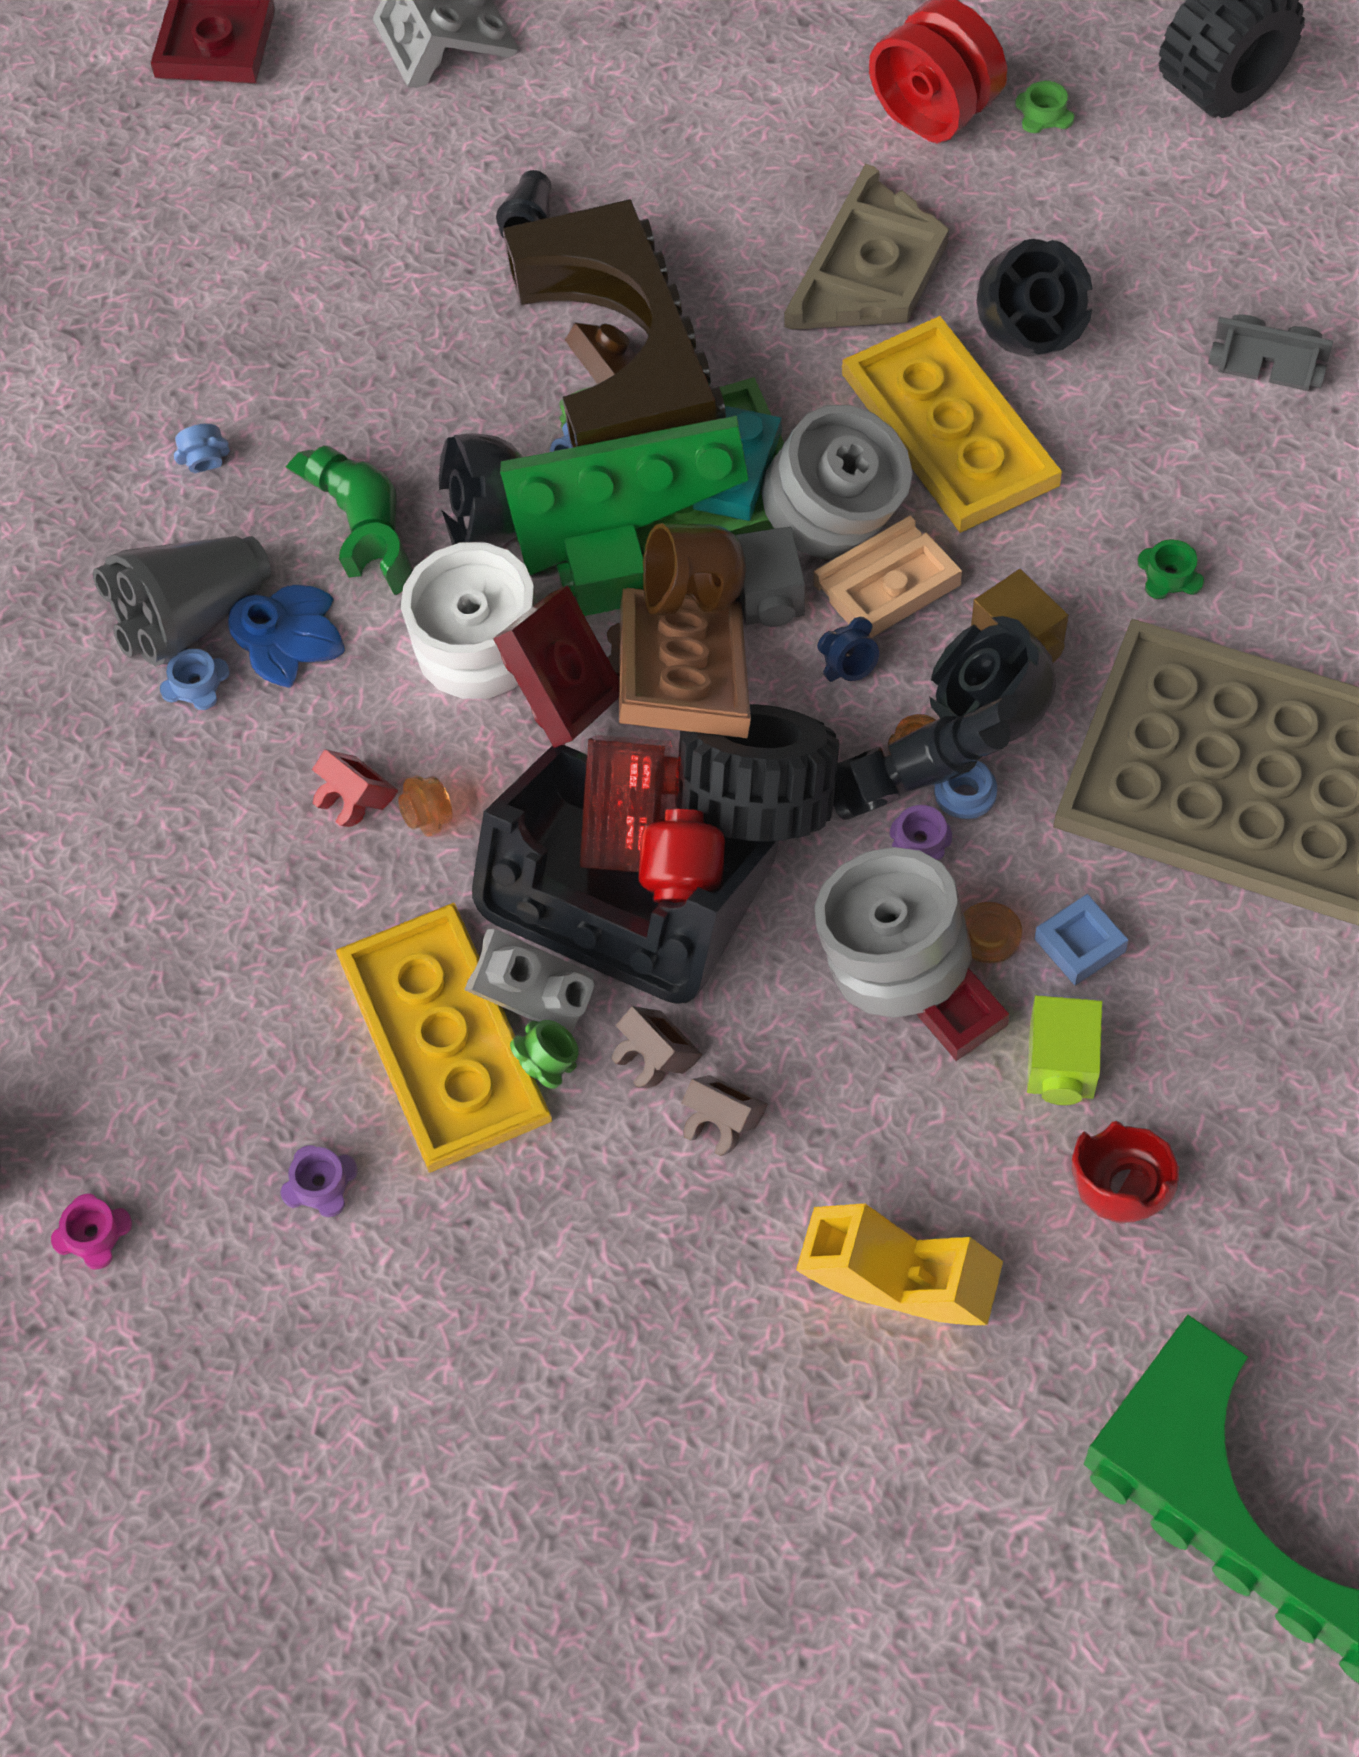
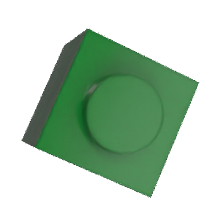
[557,524,644,616]

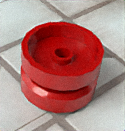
[869,0,1008,143]

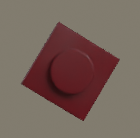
[916,967,1009,1061]

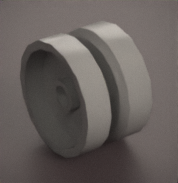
[761,405,913,559]
[814,847,972,1018]

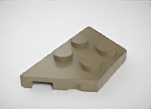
[784,163,949,330]

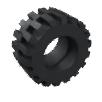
[1159,0,1305,118]
[675,704,839,841]

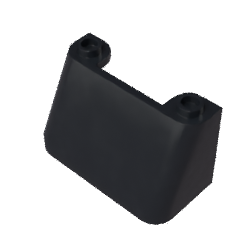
[472,744,779,1004]

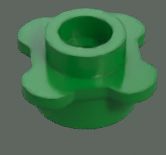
[1137,539,1204,599]

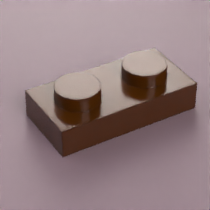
[564,323,636,384]

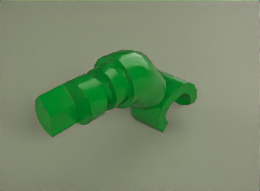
[285,445,413,595]

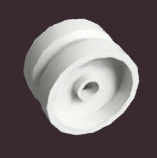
[401,542,538,699]

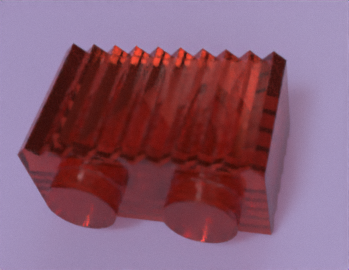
[580,735,681,872]

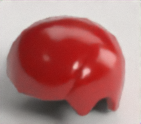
[1072,1121,1180,1224]

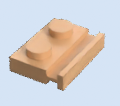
[814,515,962,638]

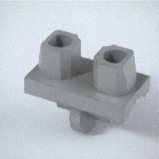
[464,929,595,1034]

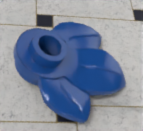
[228,585,345,688]

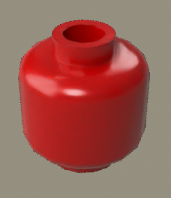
[639,809,725,903]

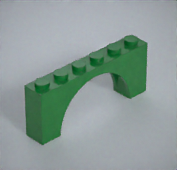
[1083,1314,1359,1684]

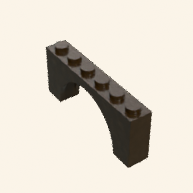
[502,199,726,448]

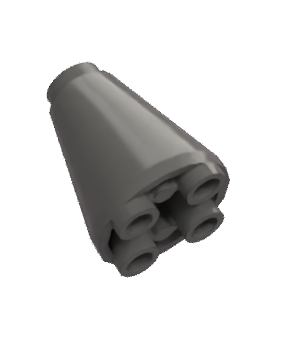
[93,536,271,666]

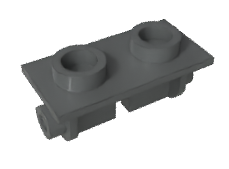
[1208,314,1334,391]

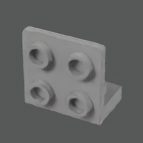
[372,0,519,88]

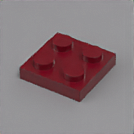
[151,0,275,83]
[493,585,620,748]

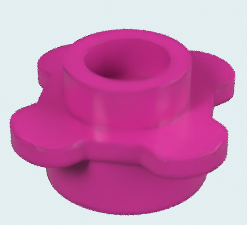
[51,1194,132,1270]

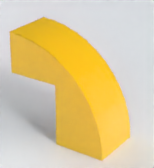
[796,1203,1003,1325]

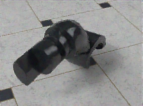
[833,695,1020,820]

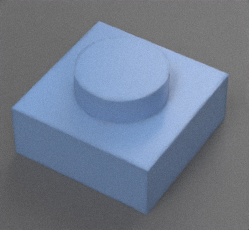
[1034,894,1129,986]

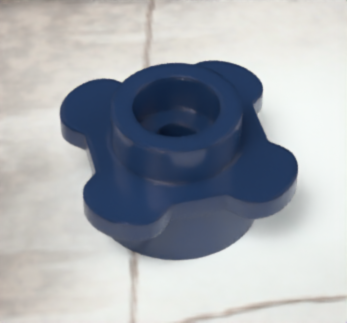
[817,617,879,682]

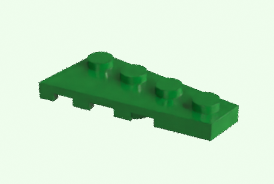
[500,416,749,576]

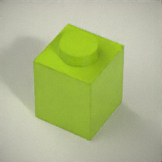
[1027,995,1102,1105]

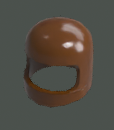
[643,523,746,615]

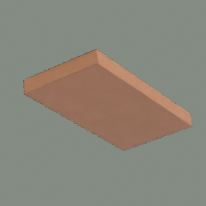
[619,588,751,738]

